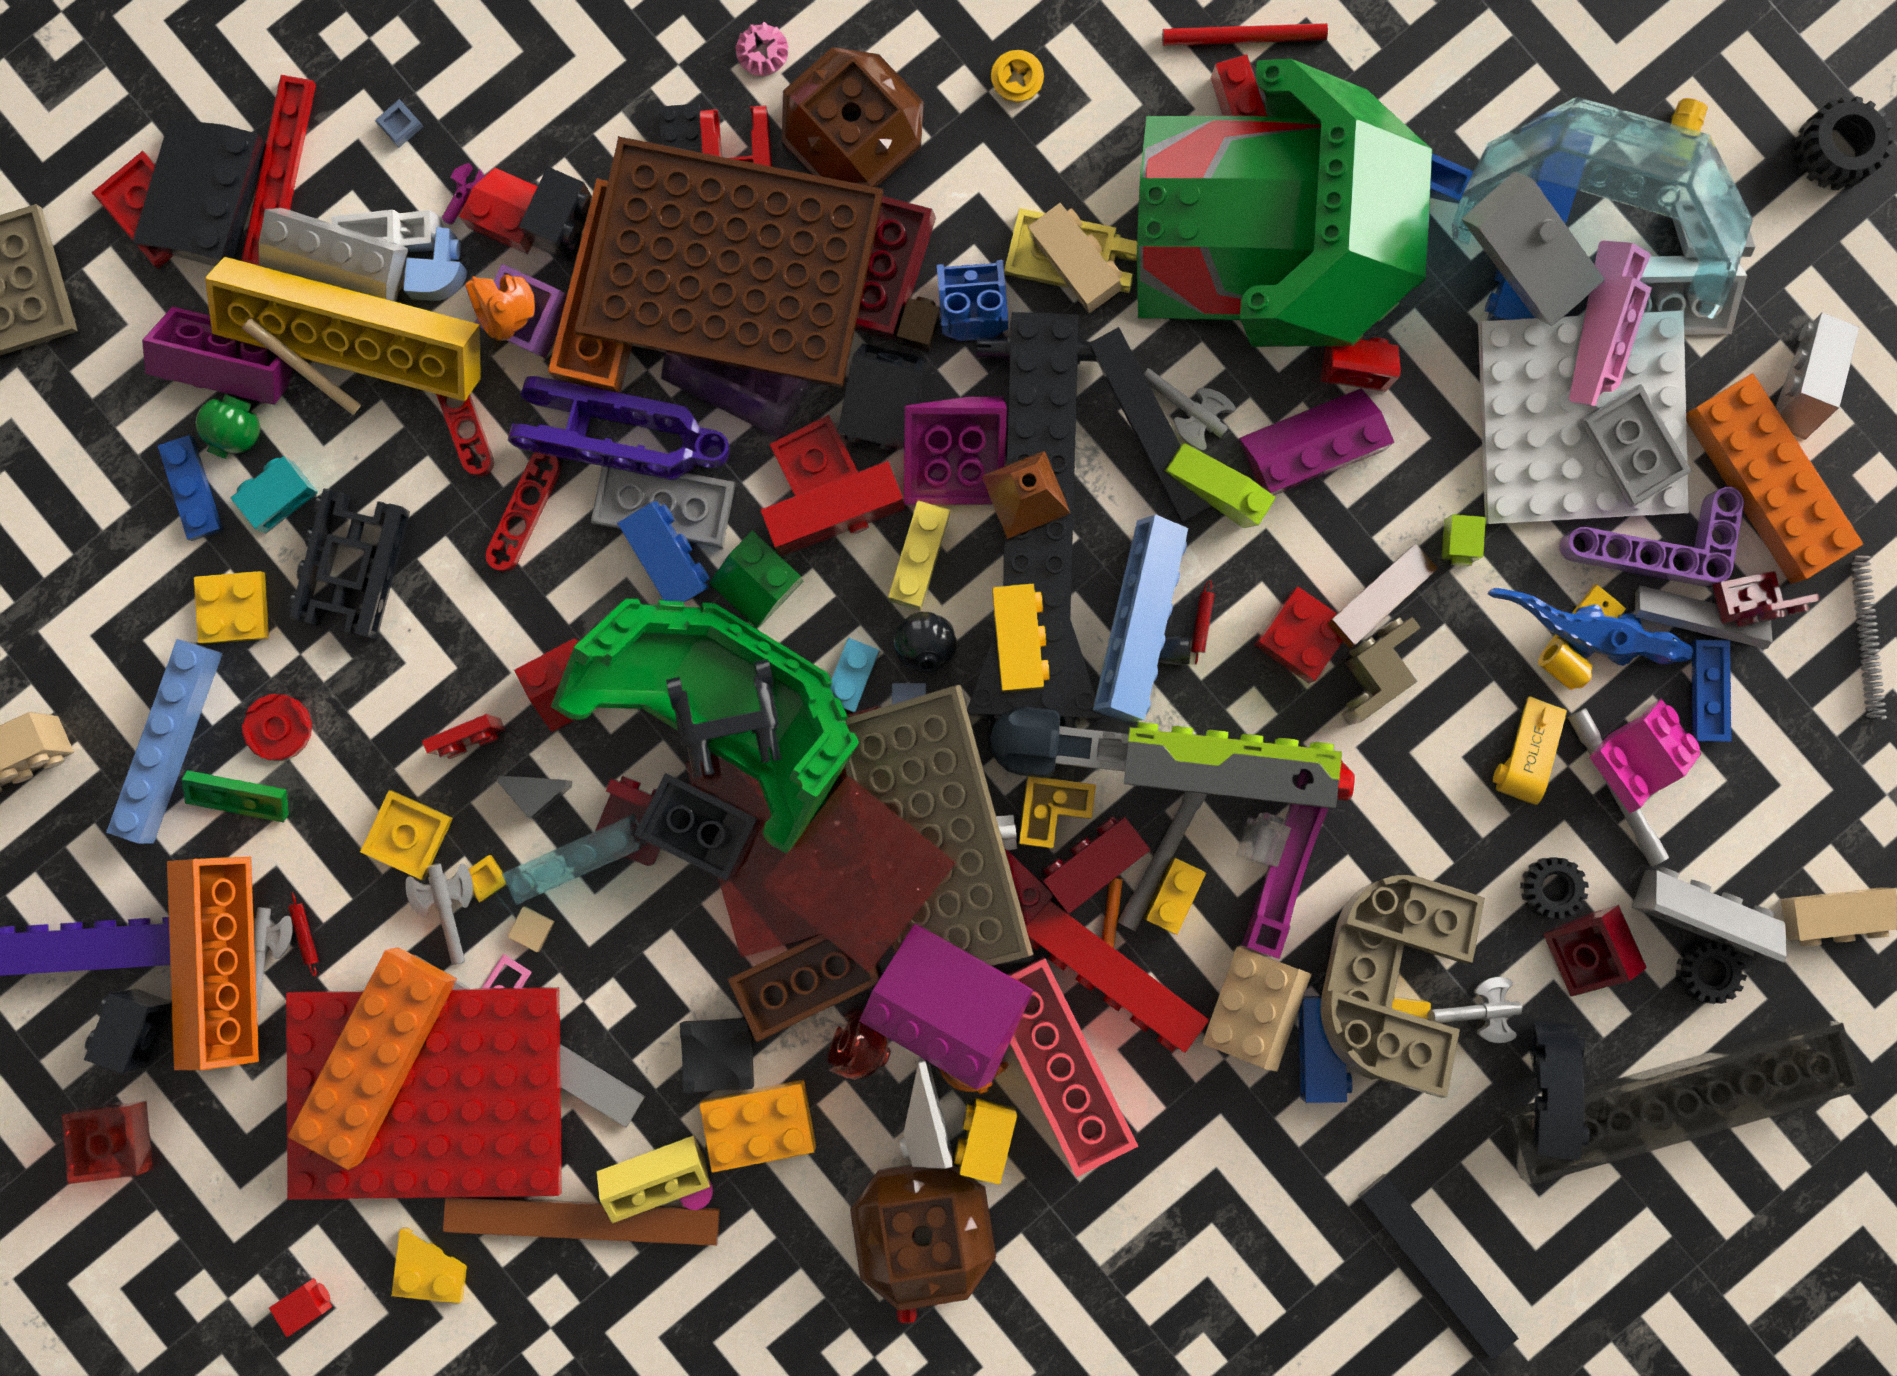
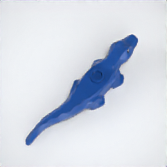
[1487,588,1694,666]

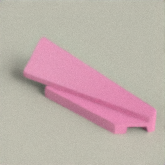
[1569,240,1652,406]

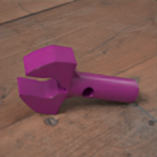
[442,163,485,224]

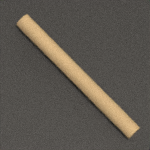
[242,318,361,415]

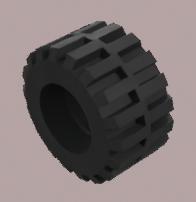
[1794,96,1894,190]

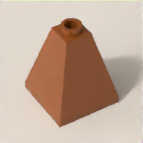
[982,451,1070,539]

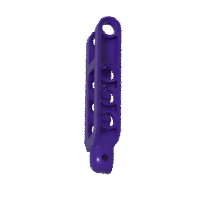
[508,376,729,480]

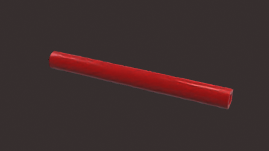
[1162,23,1328,46]

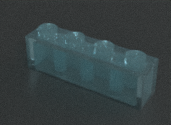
[502,814,648,905]

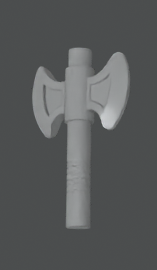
[1144,368,1236,451]
[405,863,473,965]
[254,907,292,1011]
[1427,977,1522,1043]

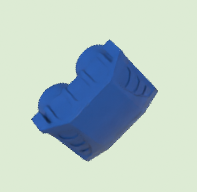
[937,260,1009,341]

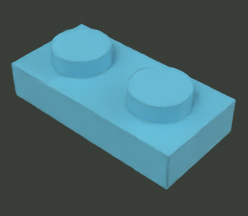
[830,638,880,713]

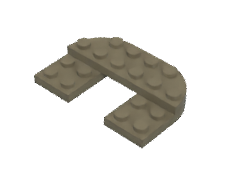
[1321,875,1485,1098]

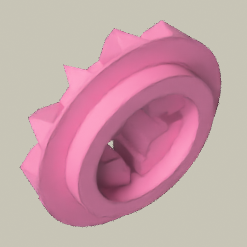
[735,22,788,76]

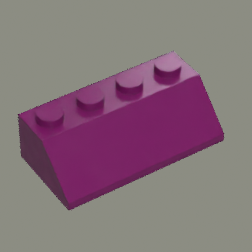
[142,306,293,405]
[1239,388,1395,496]

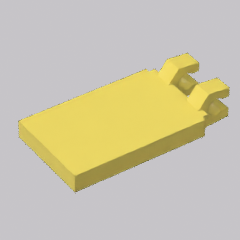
[1004,208,1137,293]

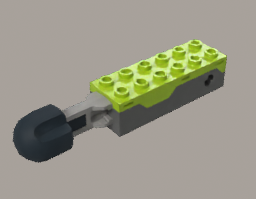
[990,707,1355,808]

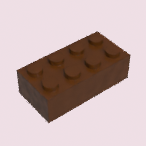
[728,919,883,1042]

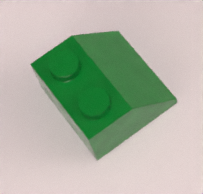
[709,530,804,629]

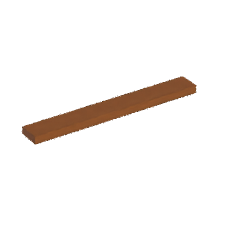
[443,1197,720,1246]

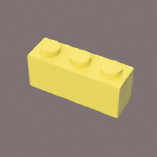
[888,501,950,611]
[597,1135,710,1223]

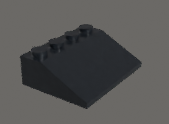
[132,118,266,266]

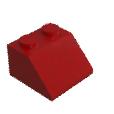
[459,168,538,255]
[1320,338,1401,392]
[514,638,598,732]

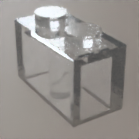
[1236,812,1291,867]

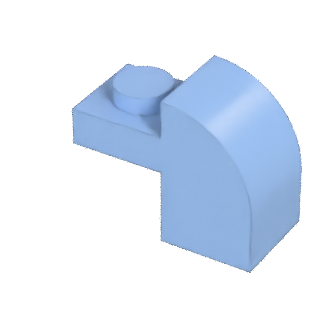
[404,227,468,301]

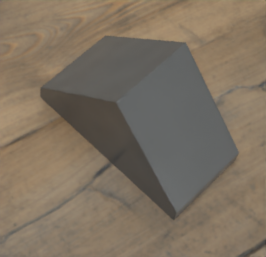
[498,776,572,819]

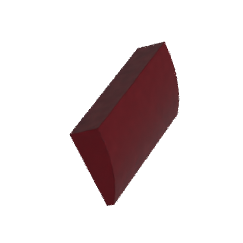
[855,196,936,341]

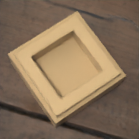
[507,906,555,952]

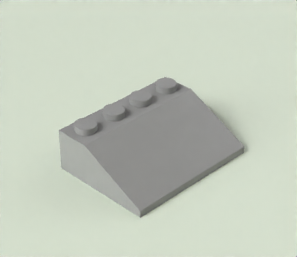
[259,208,408,302]

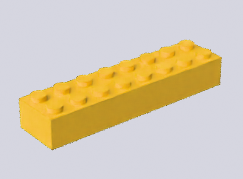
[205,257,481,401]

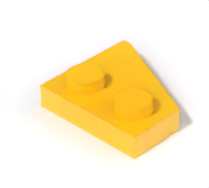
[392,1227,467,1303]

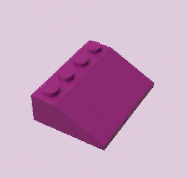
[859,924,1034,1090]

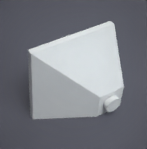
[899,1057,952,1169]

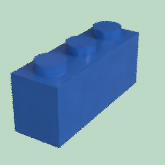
[617,501,709,603]
[1298,996,1353,1103]

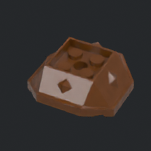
[782,47,924,187]
[850,1163,996,1311]

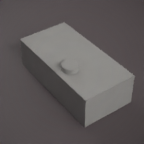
[1461,171,1605,326]

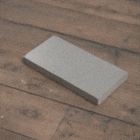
[591,466,736,548]

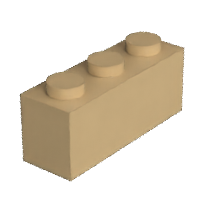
[1028,203,1122,314]
[1781,887,1897,946]

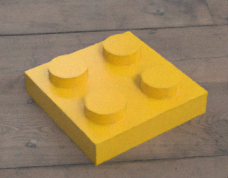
[194,571,269,644]
[360,790,453,880]

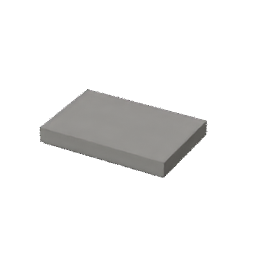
[1579,384,1692,507]

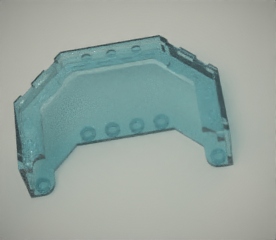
[1452,97,1753,319]

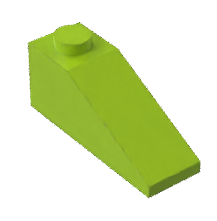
[1165,443,1276,528]

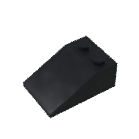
[634,773,763,881]

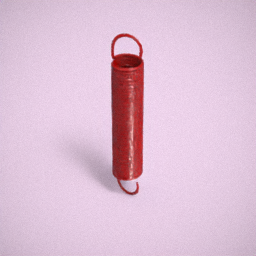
[1190,580,1215,665]
[288,892,319,976]

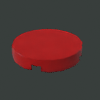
[242,694,312,761]

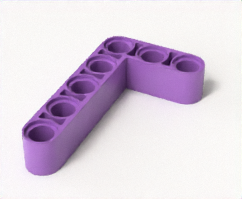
[1559,487,1744,586]

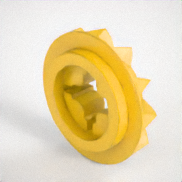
[991,50,1044,104]

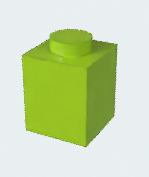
[1441,514,1486,566]

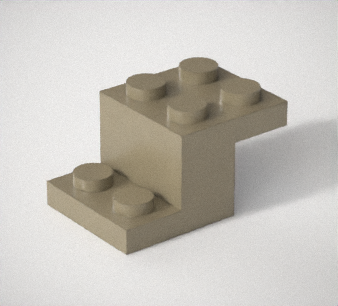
[1341,617,1421,725]

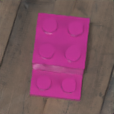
[1589,699,1701,813]

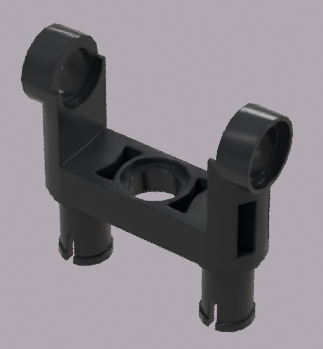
[666,659,782,778]

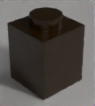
[897,297,940,353]

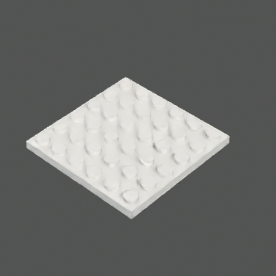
[1478,310,1689,524]

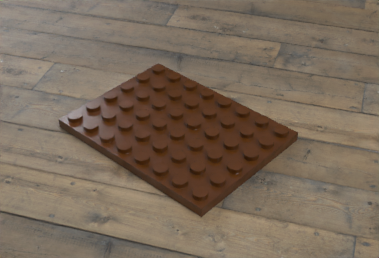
[575,136,884,388]

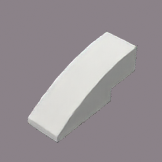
[331,210,442,252]

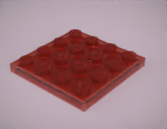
[762,776,956,972]

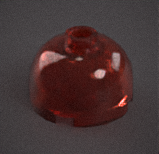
[827,1008,891,1080]

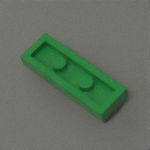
[182,770,289,823]

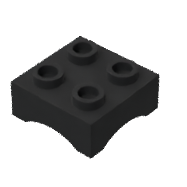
[680,1018,754,1093]

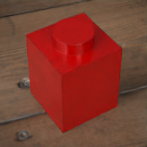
[269,1278,332,1337]

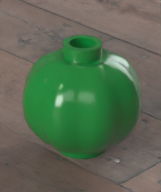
[195,394,260,459]

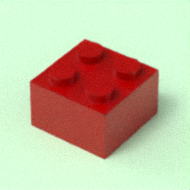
[1254,587,1343,684]

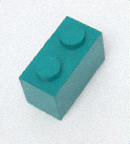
[230,456,318,534]

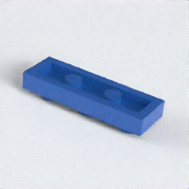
[158,435,224,541]
[1692,640,1731,742]

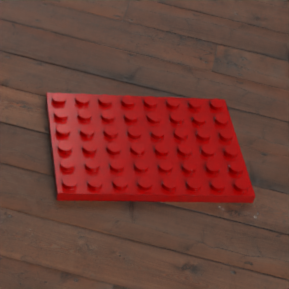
[286,987,562,1200]

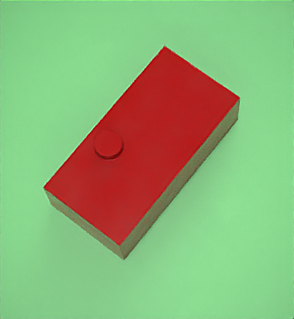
[760,461,905,557]

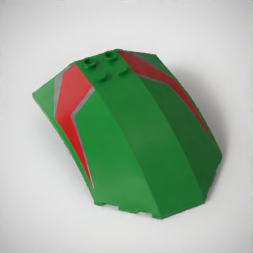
[1137,116,1321,320]

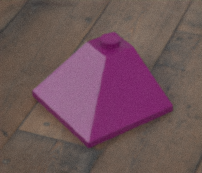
[904,397,1007,505]

